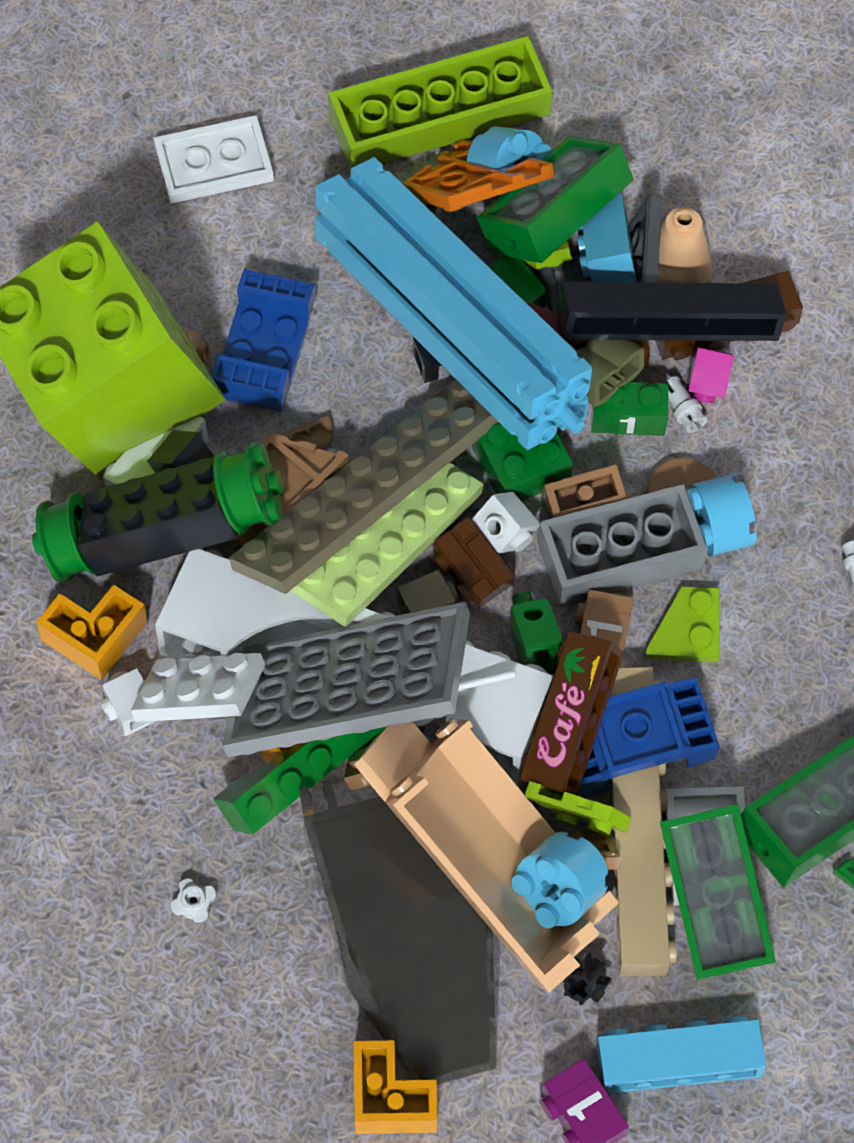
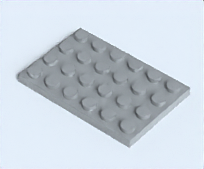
[222,602,470,757]

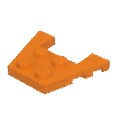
[402,139,555,212]

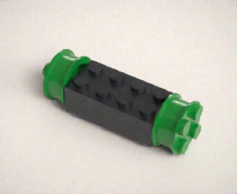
[32,442,284,582]

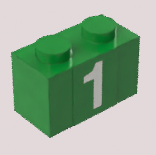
[591,382,669,436]

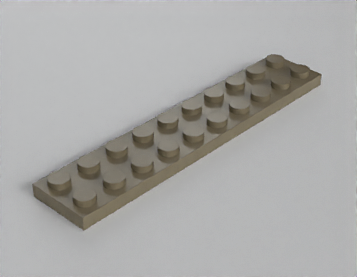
[229,379,499,594]

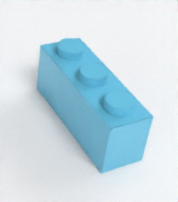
[577,192,637,282]

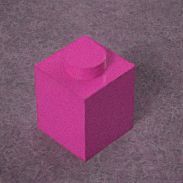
[686,346,734,403]

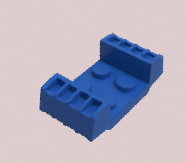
[211,269,316,412]
[579,677,720,796]

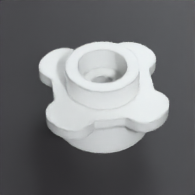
[171,878,216,923]

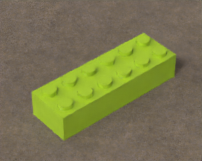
[328,36,553,171]

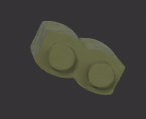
[576,340,644,407]

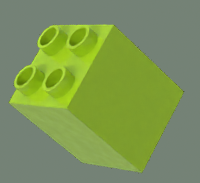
[0,221,226,481]

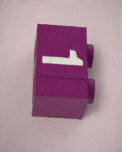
[539,1059,629,1143]

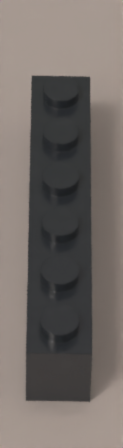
[556,282,787,341]

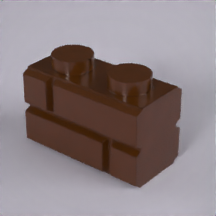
[431,517,515,609]

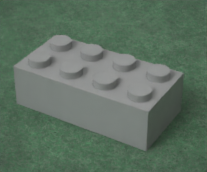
[537,484,708,607]

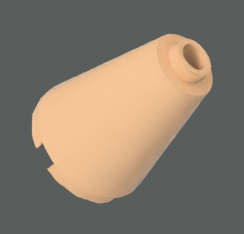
[657,207,713,283]

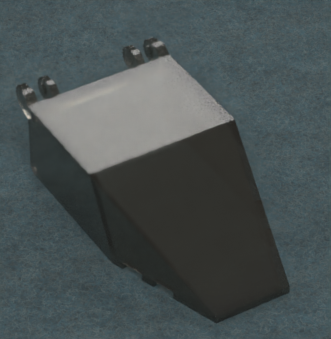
[299,779,500,1085]

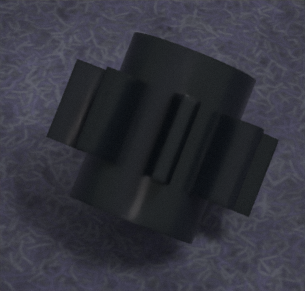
[562,953,612,1005]

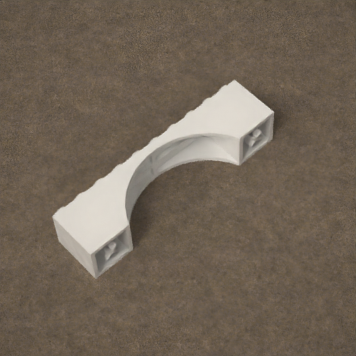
[155,548,553,785]

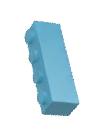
[596,1016,767,1094]

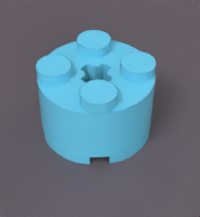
[467,126,552,199]
[687,473,757,557]
[511,832,608,929]

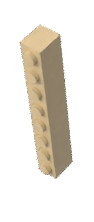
[609,667,676,976]

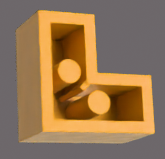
[36,584,148,680]
[353,1040,438,1134]

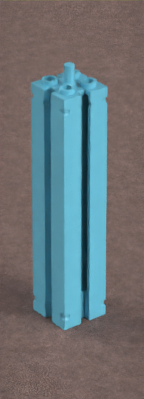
[315,157,592,450]

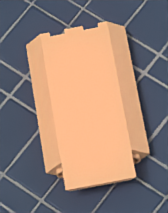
[354,719,619,993]

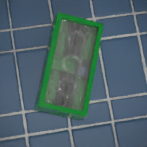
[476,135,634,263]
[741,735,854,888]
[660,804,776,980]

